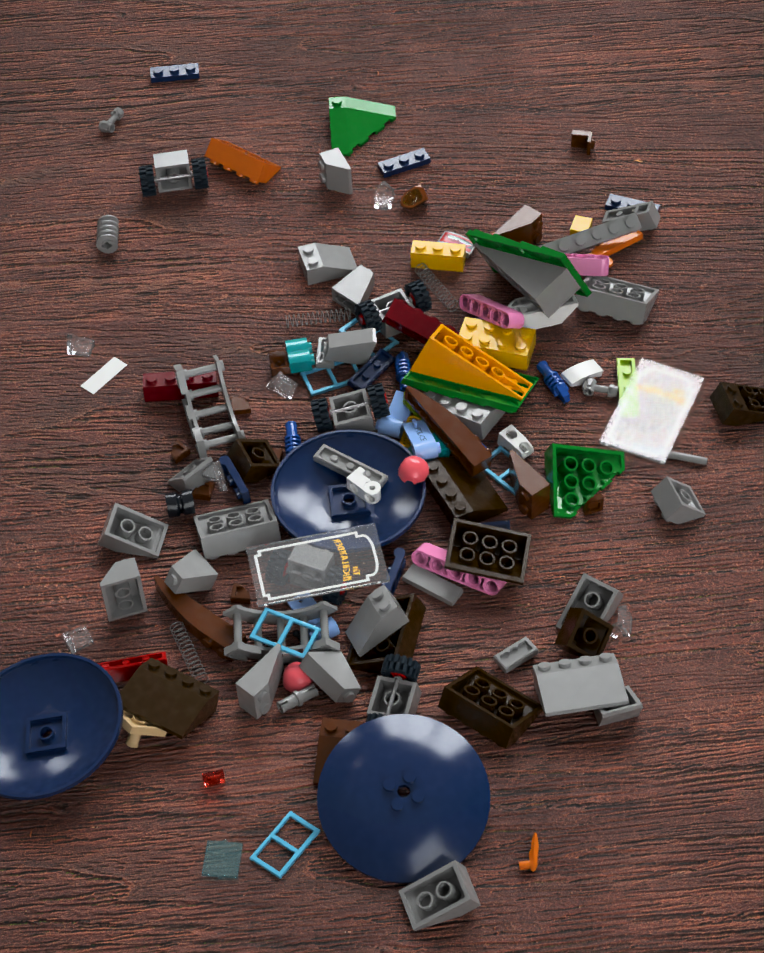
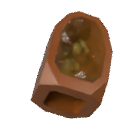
[400,184,429,209]

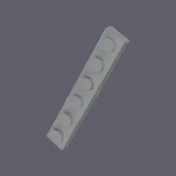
[538,212,642,254]

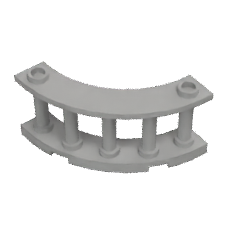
[173,355,246,459]
[223,601,340,664]

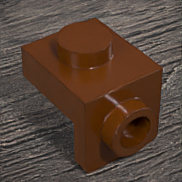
[571,130,595,155]
[268,349,291,377]

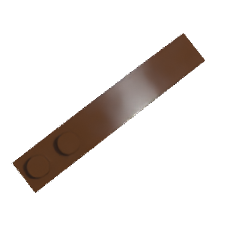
[404,386,492,477]
[154,575,247,662]

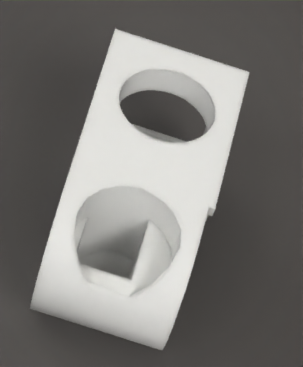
[497,424,534,459]
[346,467,381,504]

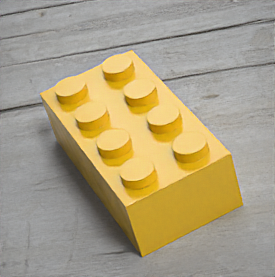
[459,317,536,371]

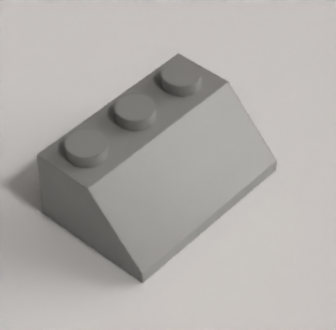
[100,557,148,622]

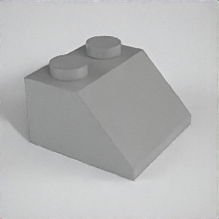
[318,147,353,195]
[651,476,706,524]

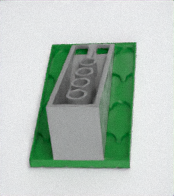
[466,229,592,318]

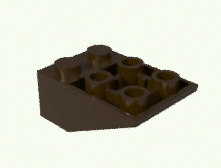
[710,382,764,426]

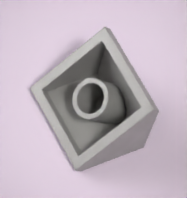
[167,456,215,492]
[593,685,643,726]

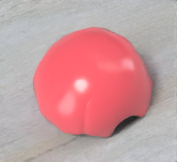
[398,456,429,485]
[282,661,313,693]

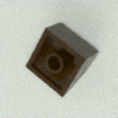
[227,439,280,482]
[554,607,614,657]

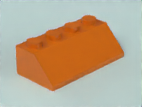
[205,138,281,184]

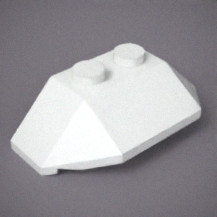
[507,295,579,330]

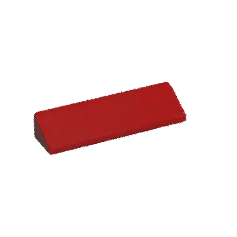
[97,651,168,683]

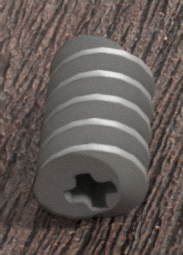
[96,215,119,254]

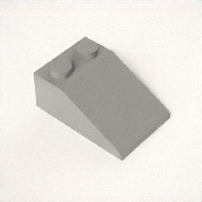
[298,243,357,285]
[98,502,169,558]
[556,573,624,629]
[345,584,409,657]
[235,644,284,719]
[399,860,481,931]

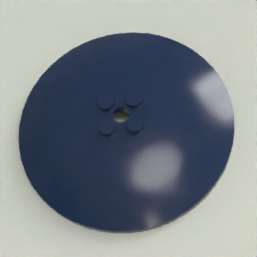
[271,429,426,554]
[0,653,123,800]
[317,714,491,884]

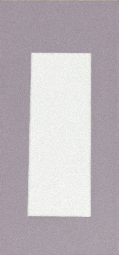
[81,357,127,394]

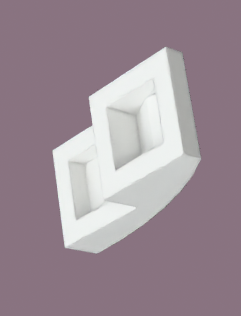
[560,359,604,387]

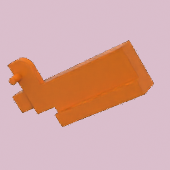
[589,230,643,268]

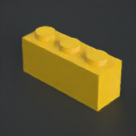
[410,240,466,272]

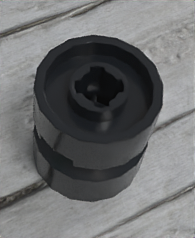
[165,489,196,518]

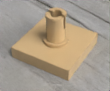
[122,710,167,748]

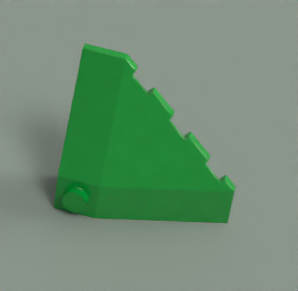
[329,96,396,156]
[544,443,625,519]

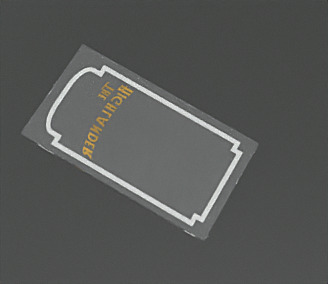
[599,358,705,465]
[246,523,390,607]

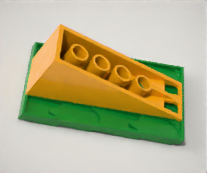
[401,324,539,413]

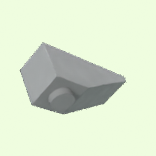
[602,201,661,231]

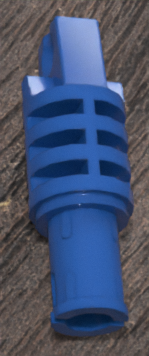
[395,351,411,392]
[536,361,570,404]
[284,421,301,455]

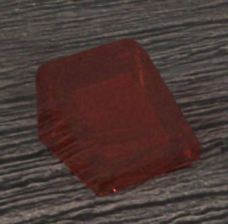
[202,769,226,787]

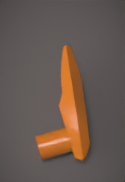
[519,833,539,872]

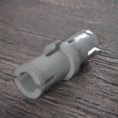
[276,684,319,714]

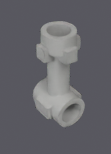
[99,107,124,133]
[582,378,618,398]

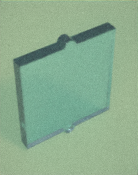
[202,840,243,879]

